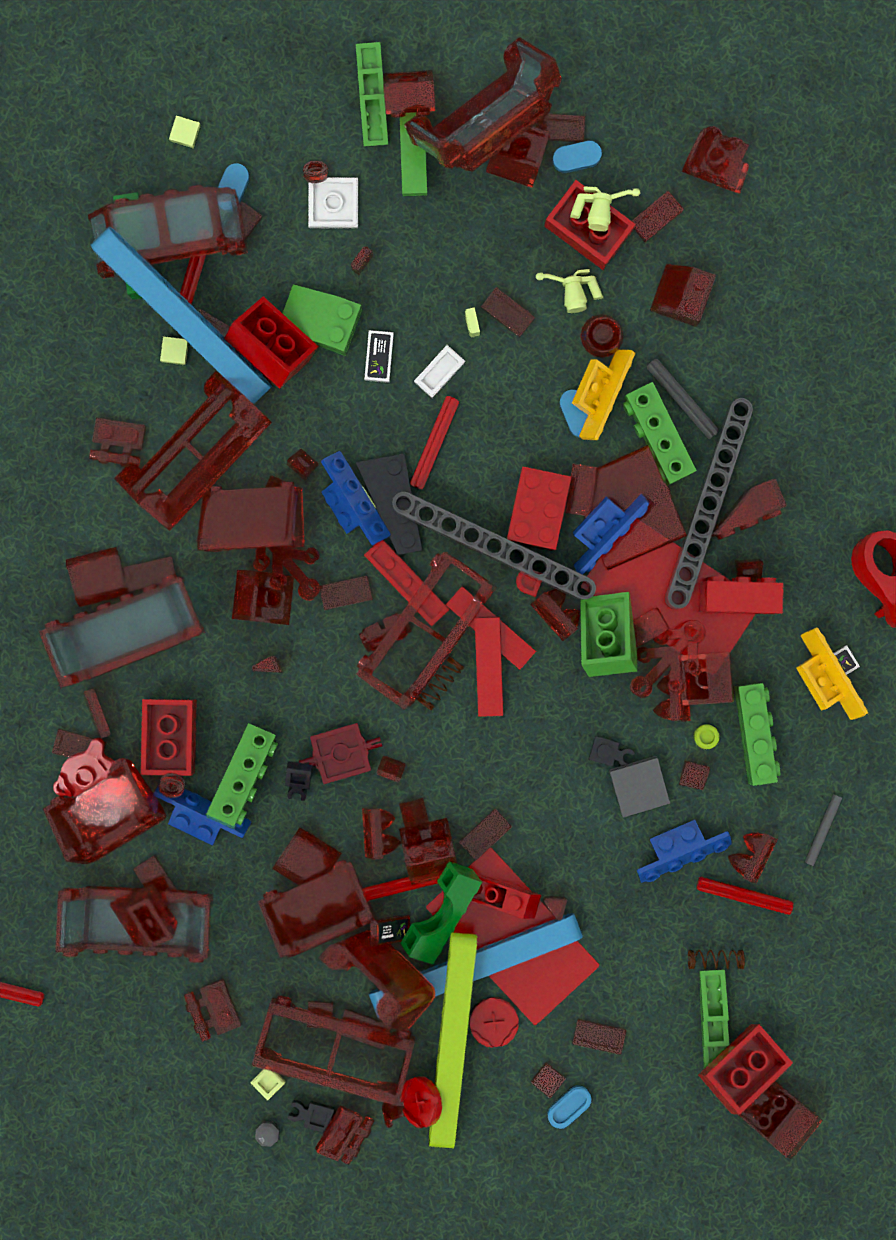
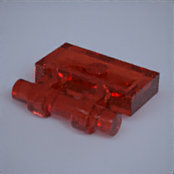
[89,418,146,468]
[184,978,242,1041]
[315,1106,374,1165]

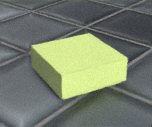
[169,116,201,148]
[465,307,480,337]
[160,337,189,365]
[250,1064,286,1100]

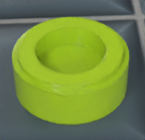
[694,724,719,749]

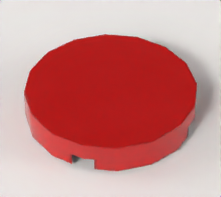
[469,997,519,1048]
[400,1076,442,1128]

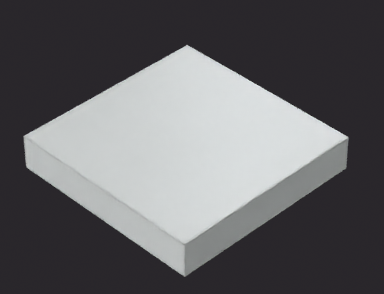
[308,178,358,228]

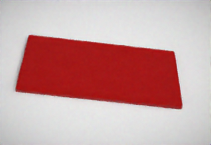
[581,518,755,675]
[426,848,599,1025]

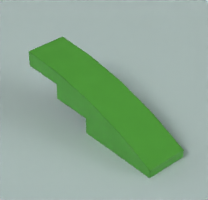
[356,42,388,146]
[399,102,427,196]
[699,970,729,1069]

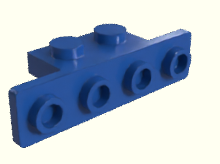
[321,451,391,545]
[573,494,649,575]
[154,780,251,845]
[637,820,732,883]

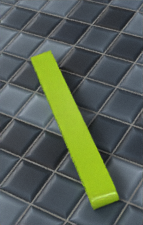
[429,932,477,1149]

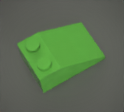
[282,285,362,356]
[581,592,637,677]

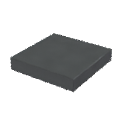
[609,756,670,818]

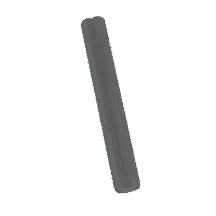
[647,359,719,439]

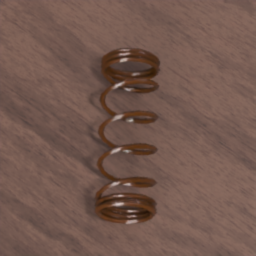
[417,657,464,711]
[688,950,745,970]

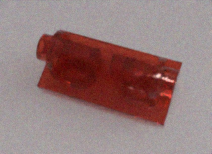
[359,612,412,652]

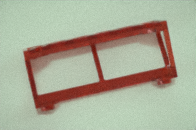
[114,371,272,531]
[356,551,497,710]
[252,995,415,1106]

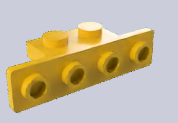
[572,350,635,440]
[796,627,868,720]

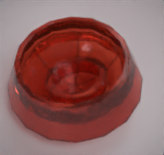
[581,314,623,358]

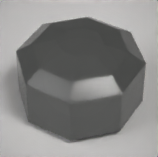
[255,1121,280,1147]

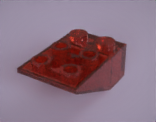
[711,479,787,540]
[739,1081,823,1159]

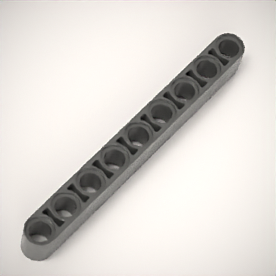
[665,398,753,609]
[392,492,596,600]

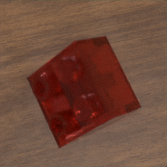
[399,818,458,885]
[109,883,178,948]

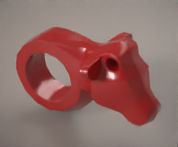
[851,530,896,628]

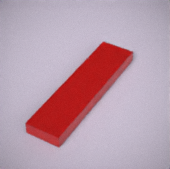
[364,540,450,626]
[446,587,536,670]
[475,617,504,716]

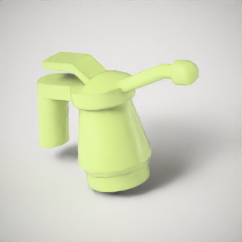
[570,187,640,231]
[536,269,603,313]

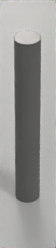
[805,794,842,866]

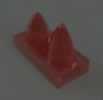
[530,589,579,641]
[653,670,690,722]
[362,807,401,860]
[728,833,778,884]

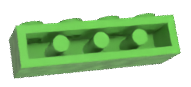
[622,382,697,486]
[734,683,780,786]
[206,723,278,829]

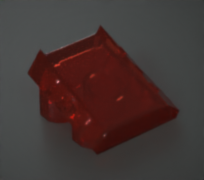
[682,126,749,189]
[66,547,130,607]
[272,828,342,894]

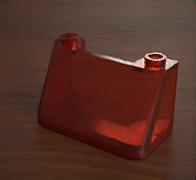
[197,482,305,552]
[43,758,167,864]
[258,860,377,959]
[319,930,435,1031]

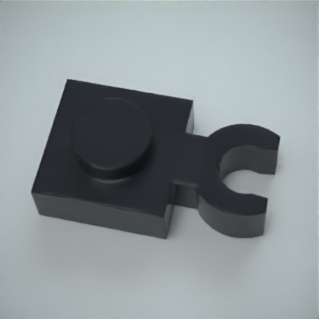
[588,736,635,767]
[285,761,313,801]
[288,1100,334,1134]

